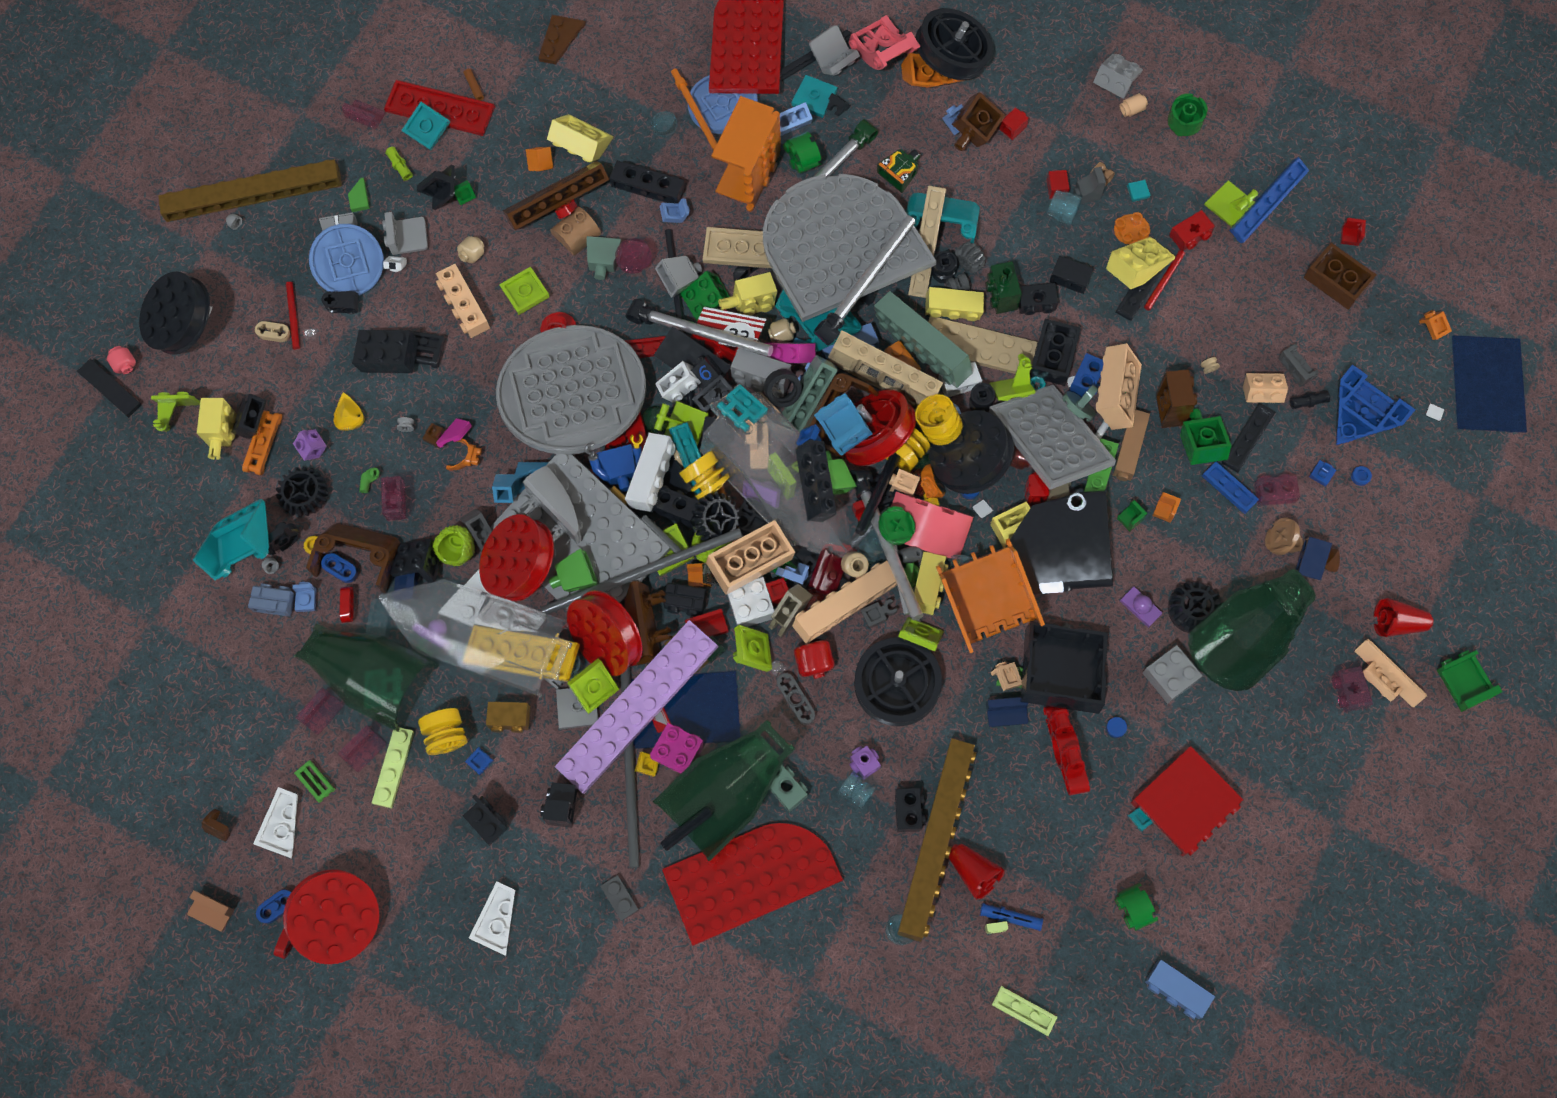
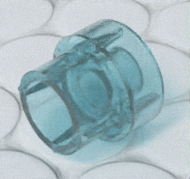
[1047,190,1082,226]

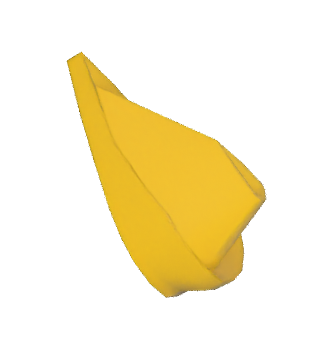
[333,392,364,431]

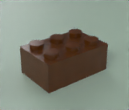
[1304,243,1376,310]
[1155,369,1197,428]

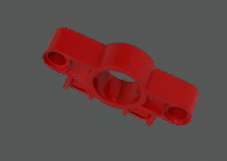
[1043,706,1090,796]

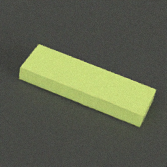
[992,986,1057,1036]

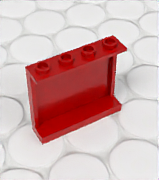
[1131,746,1243,857]

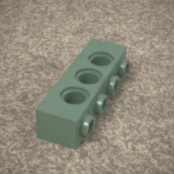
[779,355,837,434]
[737,734,808,813]

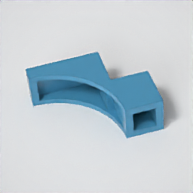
[492,462,549,503]

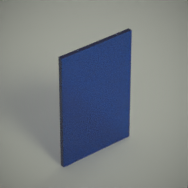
[1452,335,1527,433]
[631,671,741,749]

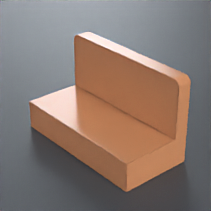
[187,890,234,932]

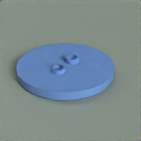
[688,75,758,134]
[309,224,384,295]

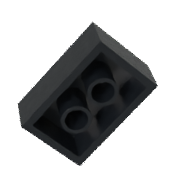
[1030,319,1081,386]
[352,330,419,373]

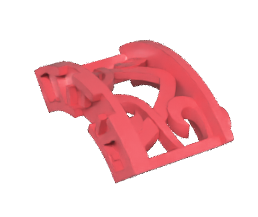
[849,15,920,70]

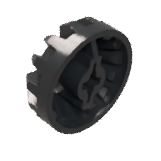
[1168,581,1223,634]

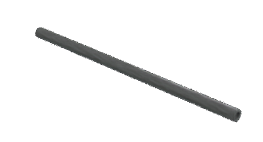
[541,528,743,616]
[621,667,639,868]

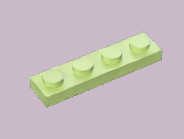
[372,726,414,808]

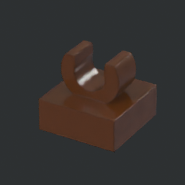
[422,423,446,448]

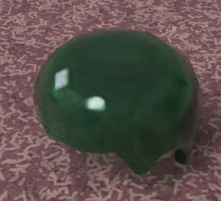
[642,406,669,434]

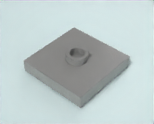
[556,688,598,729]

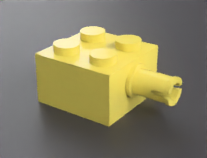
[718,272,777,316]
[197,398,237,460]

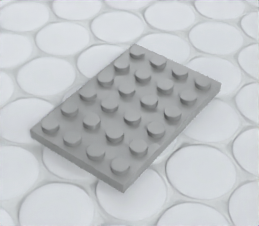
[989,384,1116,490]

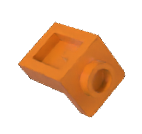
[1419,310,1452,340]

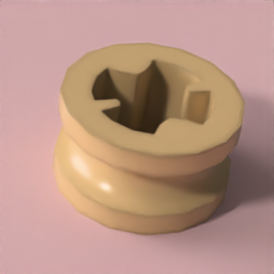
[1200,357,1220,374]

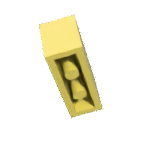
[925,287,984,321]
[914,552,948,615]

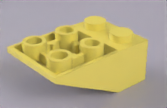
[1106,237,1175,289]
[991,501,1030,548]

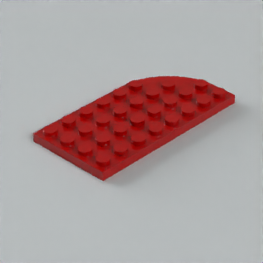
[709,0,784,94]
[662,823,843,946]

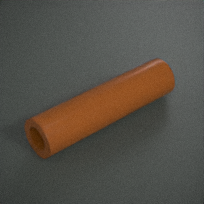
[463,69,484,101]

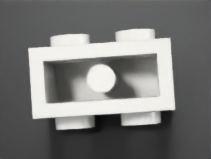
[655,361,701,404]

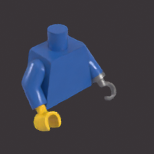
[584,434,643,492]

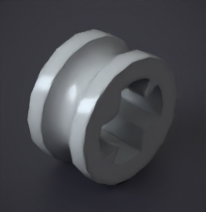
[397,417,414,432]

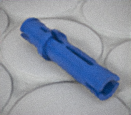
[980,903,1043,931]

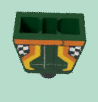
[877,149,920,193]

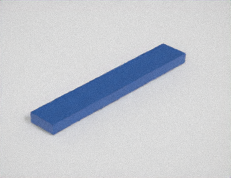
[1229,157,1309,243]

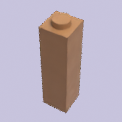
[1112,410,1150,481]

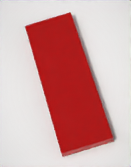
[384,80,495,136]

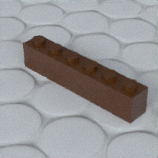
[503,161,609,230]

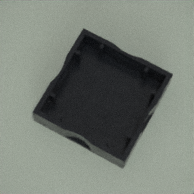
[1021,621,1108,714]

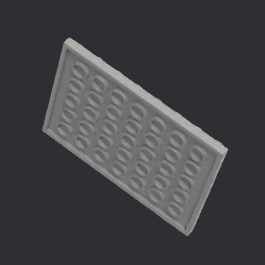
[490,454,671,610]

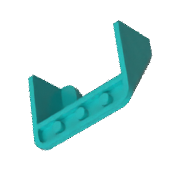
[906,193,980,244]
[775,289,862,352]
[193,499,269,580]

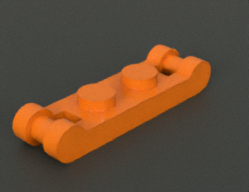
[242,410,282,476]

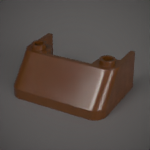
[803,373,879,461]
[306,524,401,594]

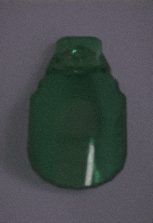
[1188,569,1316,691]

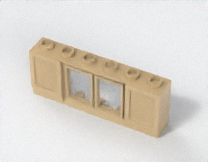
[827,331,943,408]

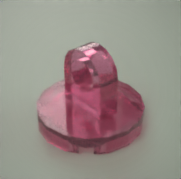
[615,238,652,274]

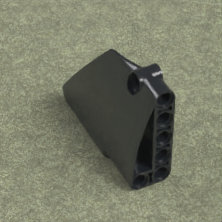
[1006,490,1113,594]

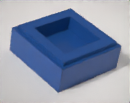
[465,747,493,775]

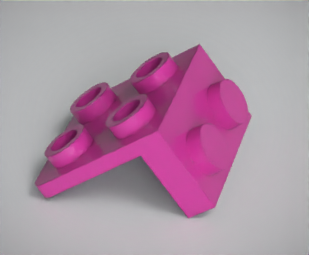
[650,723,703,774]

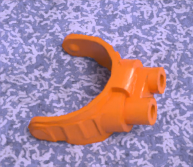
[446,438,482,471]
[921,464,945,498]

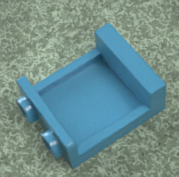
[814,393,873,456]

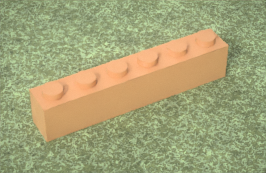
[792,561,897,644]

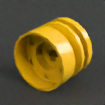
[915,394,963,445]
[886,428,930,473]
[679,451,730,499]
[418,708,468,755]

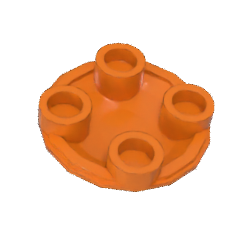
[1114,212,1150,245]

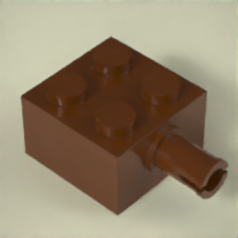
[952,92,1006,151]

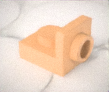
[889,469,920,496]
[991,662,1022,691]

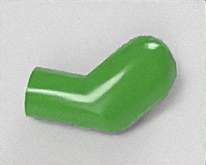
[359,467,380,493]

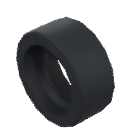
[764,369,802,407]

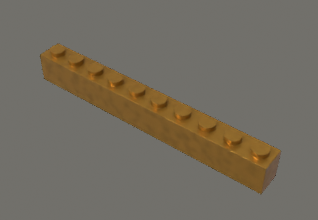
[158,159,342,222]
[897,738,977,942]

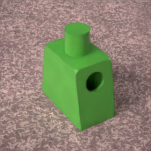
[826,451,857,495]
[549,549,598,592]

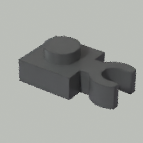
[861,599,897,629]

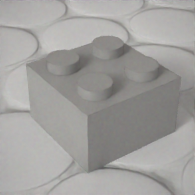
[1143,645,1202,704]

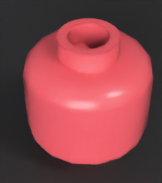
[107,346,136,374]

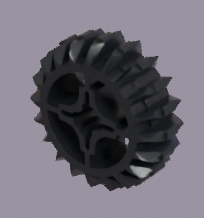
[276,466,328,517]
[691,492,742,541]

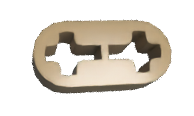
[255,321,291,342]

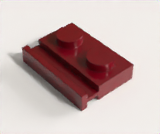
[808,550,844,596]

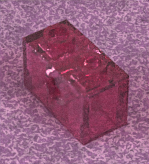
[381,476,406,521]
[1332,666,1373,713]

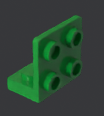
[681,271,731,321]

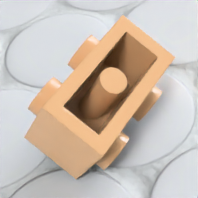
[1243,373,1288,403]

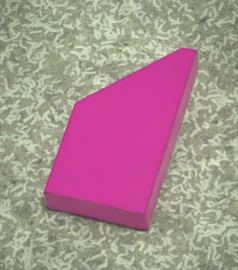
[436,418,472,448]

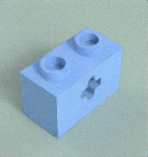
[780,102,812,136]

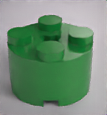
[1167,93,1208,136]
[783,131,821,174]
[1114,882,1158,931]

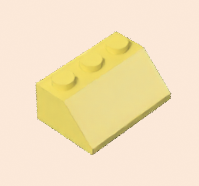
[547,114,614,162]

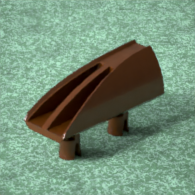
[624,581,672,666]

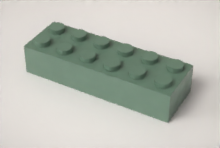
[874,291,973,388]

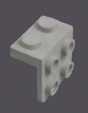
[809,25,860,76]
[1093,54,1143,99]
[382,212,428,255]

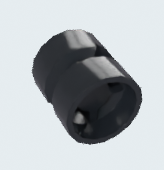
[932,251,957,283]
[969,383,995,412]

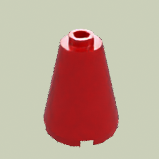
[1373,598,1433,637]
[949,844,1005,900]

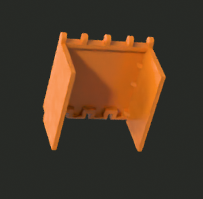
[711,96,781,212]
[936,539,1045,653]

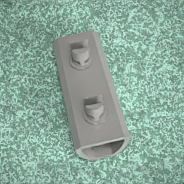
[519,466,581,544]

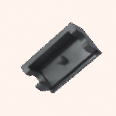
[1278,344,1319,387]

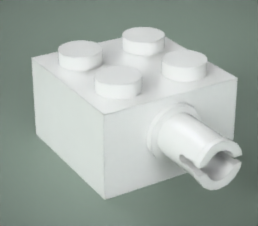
[727,577,774,627]

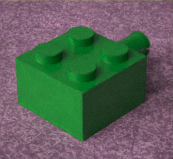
[1180,409,1232,465]

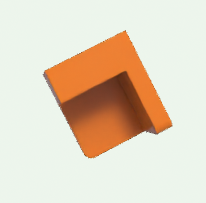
[526,147,553,171]
[1152,492,1181,523]
[687,563,711,587]

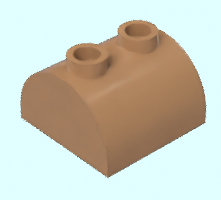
[550,207,601,256]

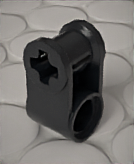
[321,291,359,314]

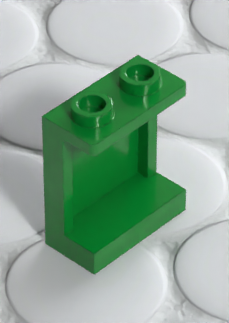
[1437,650,1503,712]

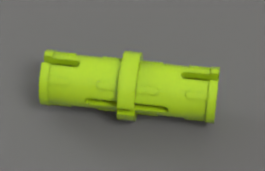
[385,147,413,181]

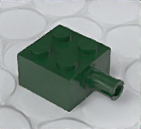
[985,261,1022,314]

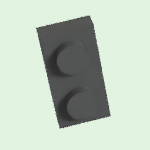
[600,875,639,921]

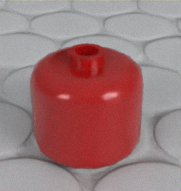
[793,640,835,679]

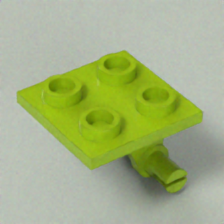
[1204,180,1258,227]
[989,354,1035,401]
[151,392,200,432]
[654,401,709,445]

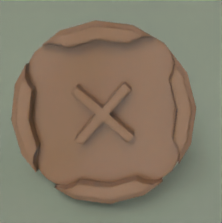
[1265,517,1303,555]

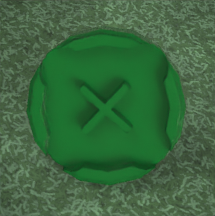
[878,506,915,545]

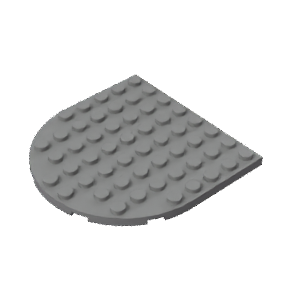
[763,174,936,322]

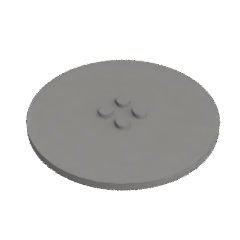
[496,325,646,454]

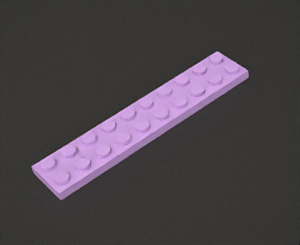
[555,620,719,794]

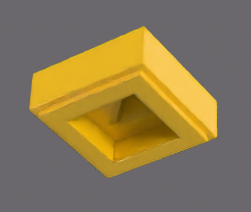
[635,752,659,777]

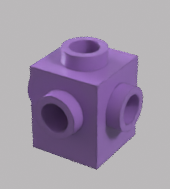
[293,429,327,461]
[849,746,881,780]

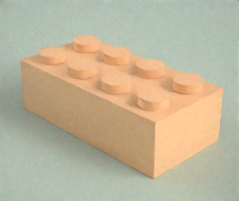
[1096,344,1142,430]
[706,520,795,595]

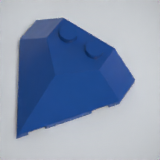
[1336,364,1415,445]

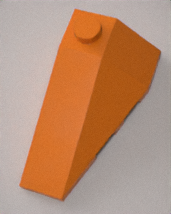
[901,53,965,88]

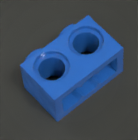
[1069,353,1104,397]

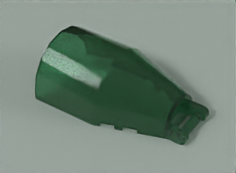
[294,623,439,732]
[653,719,796,862]

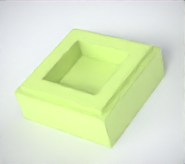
[985,921,1008,934]

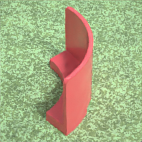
[891,492,973,560]

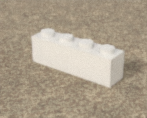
[625,433,675,512]

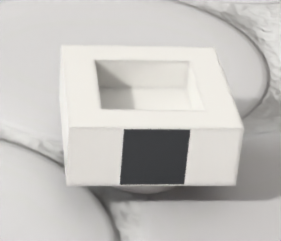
[383,256,407,272]

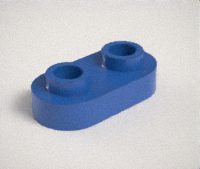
[321,553,358,583]
[256,890,291,924]

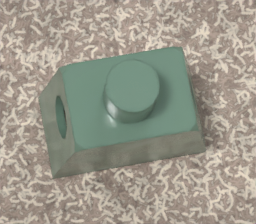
[586,236,622,280]

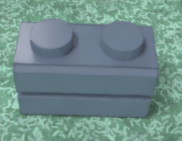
[248,584,295,617]

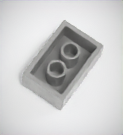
[731,348,792,398]

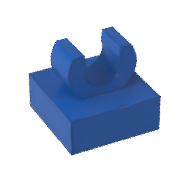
[796,424,822,446]
[1309,460,1336,487]

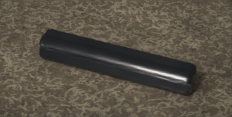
[661,807,713,851]

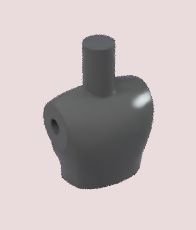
[898,547,929,564]

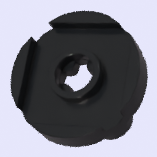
[268,522,300,555]

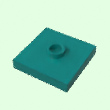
[791,75,838,118]
[401,102,450,150]

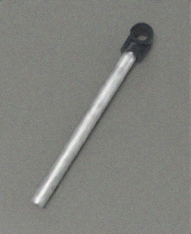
[813,215,915,346]
[625,299,773,357]
[849,470,923,620]

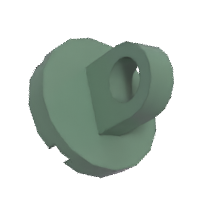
[1062,385,1098,421]

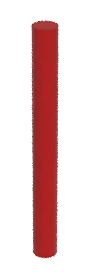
[1144,250,1185,311]
[286,282,300,350]

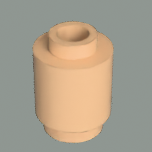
[1120,93,1148,117]

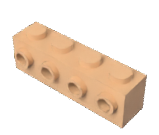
[436,264,490,338]

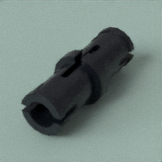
[1290,391,1330,410]

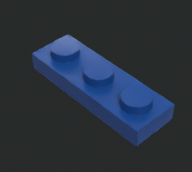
[1202,462,1259,514]

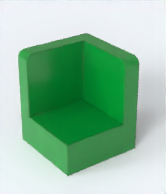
[1116,500,1147,532]

